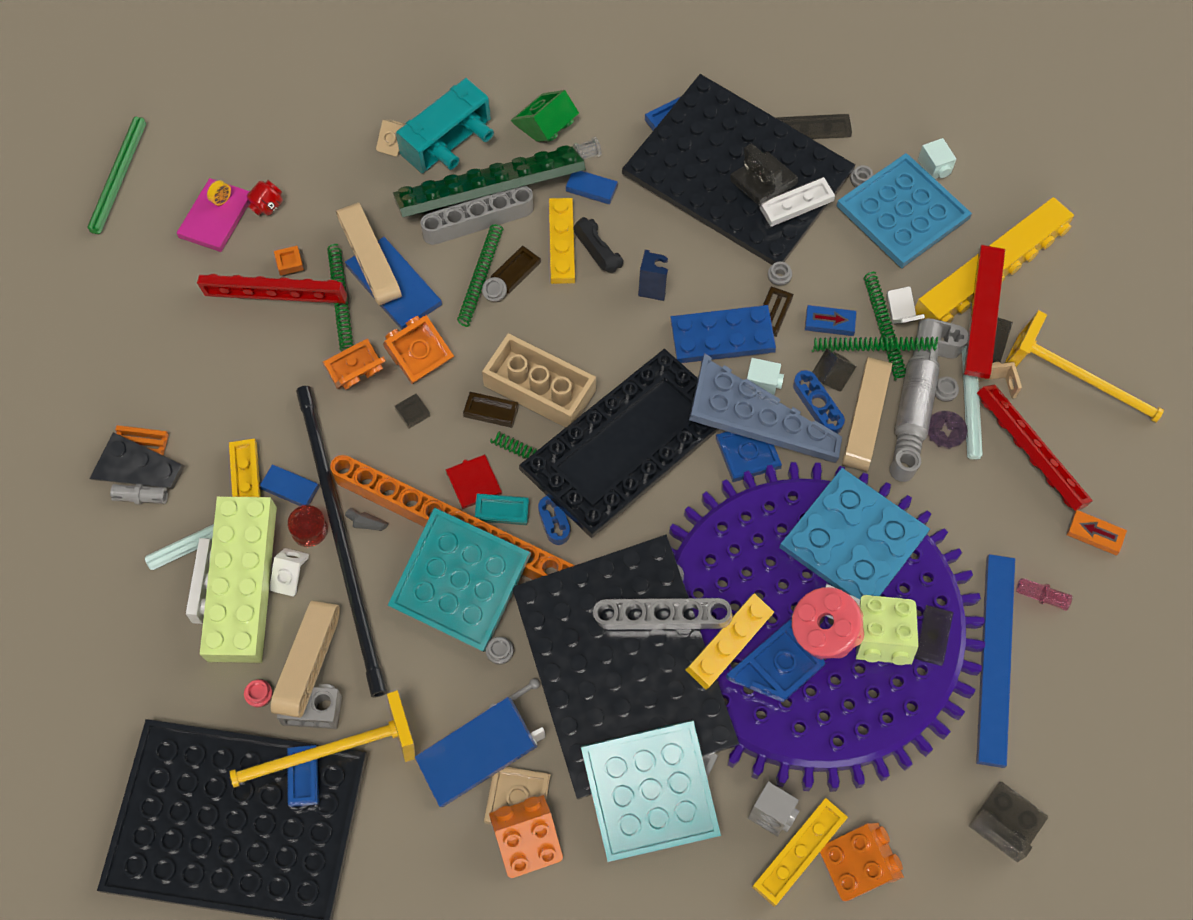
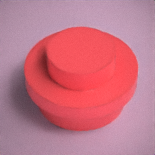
[244,679,273,707]

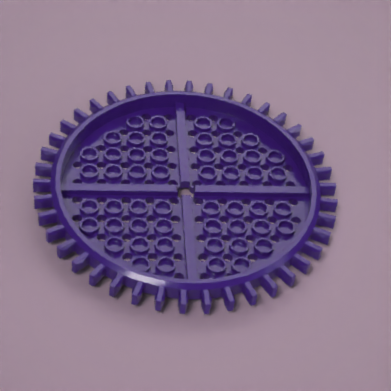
[669,462,985,792]

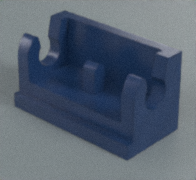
[638,249,668,301]

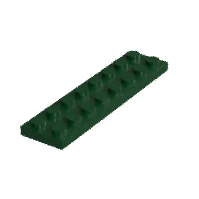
[393,145,586,217]

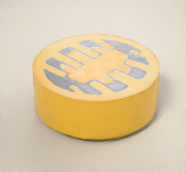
[207,180,231,206]

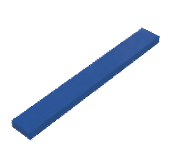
[976,554,1015,768]

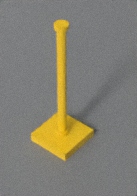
[1004,310,1164,423]
[229,690,415,788]

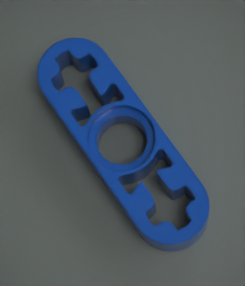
[793,370,845,434]

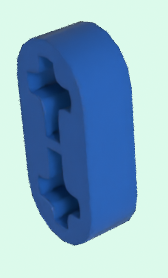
[538,496,570,545]

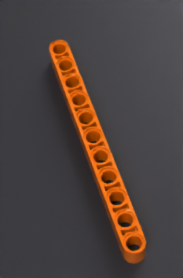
[330,455,575,580]

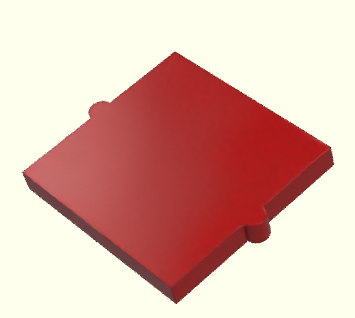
[445,454,502,509]

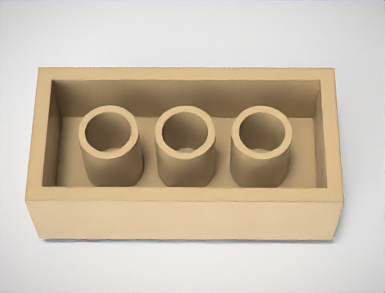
[482,333,596,428]

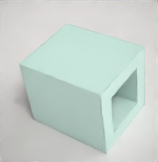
[918,138,956,179]
[747,358,784,395]

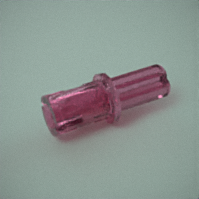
[1016,578,1073,611]

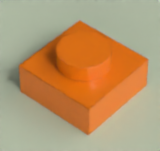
[274,245,304,276]

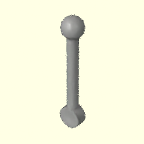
[489,679,540,709]

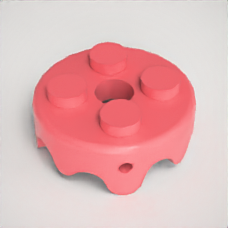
[792,587,864,660]

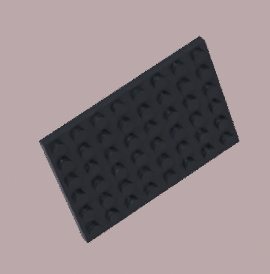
[622,74,856,265]
[513,534,739,800]
[97,719,368,920]

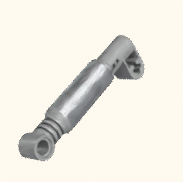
[889,318,969,482]

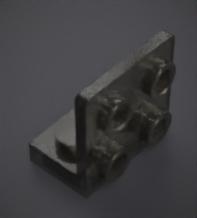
[969,782,1048,863]

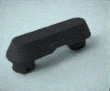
[573,217,623,273]

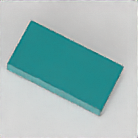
[475,494,529,525]

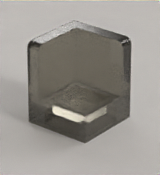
[812,348,857,391]

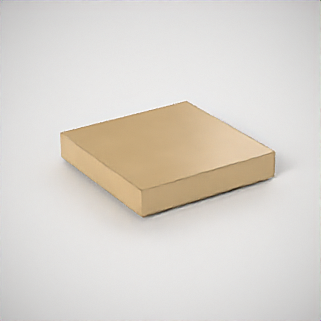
[484,767,551,824]

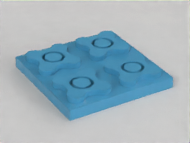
[837,153,972,268]
[780,468,930,599]

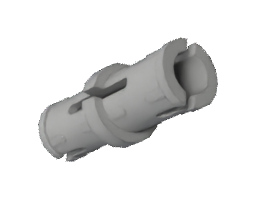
[110,484,168,505]

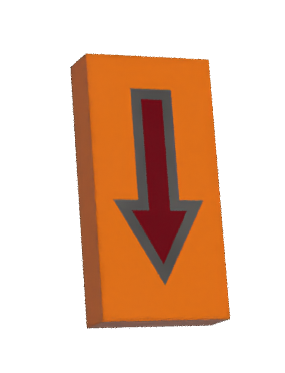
[1066,510,1127,556]

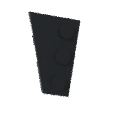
[89,432,185,489]

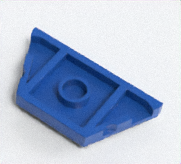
[726,618,825,702]

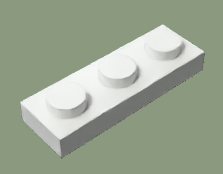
[760,177,835,227]
[186,538,212,624]

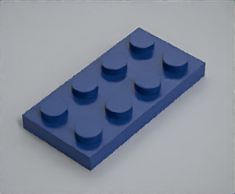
[671,305,776,363]

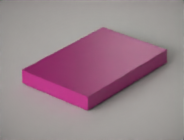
[177,178,250,252]

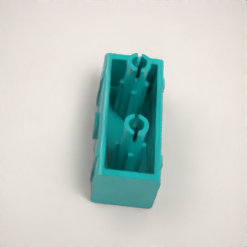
[395,78,494,174]

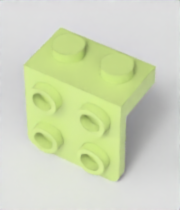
[856,595,919,665]

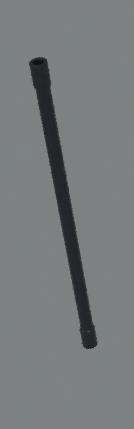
[296,386,387,698]

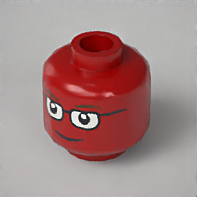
[247,180,283,216]

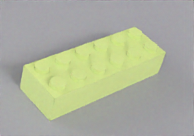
[200,497,277,663]

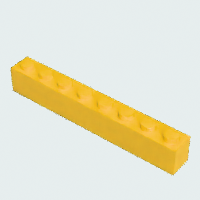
[915,197,1074,323]

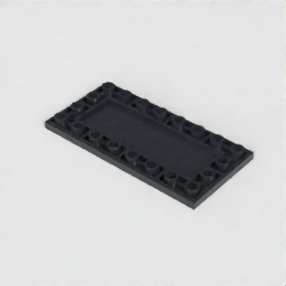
[519,348,720,538]

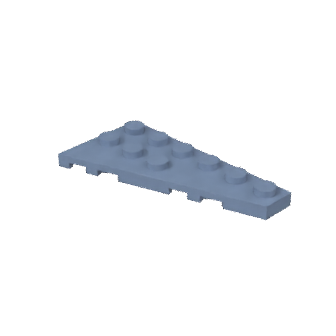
[689,353,842,463]

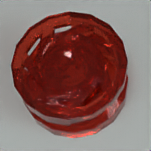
[287,505,328,547]

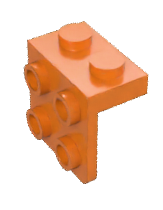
[322,338,386,390]
[489,795,563,878]
[820,823,904,901]

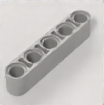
[421,186,533,245]
[593,598,732,630]

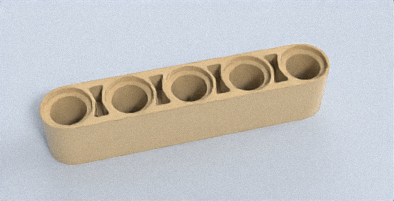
[336,202,402,306]
[842,357,892,472]
[271,601,340,718]

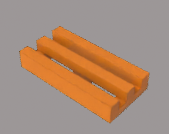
[115,425,169,455]

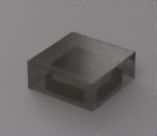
[395,393,430,429]

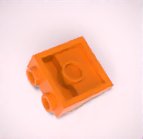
[383,315,454,384]

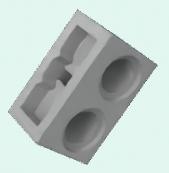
[277,684,342,729]
[748,781,799,837]

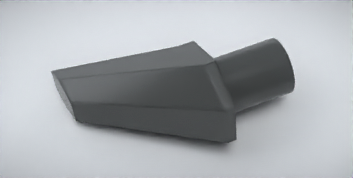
[345,508,388,531]

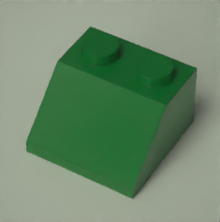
[511,90,579,142]

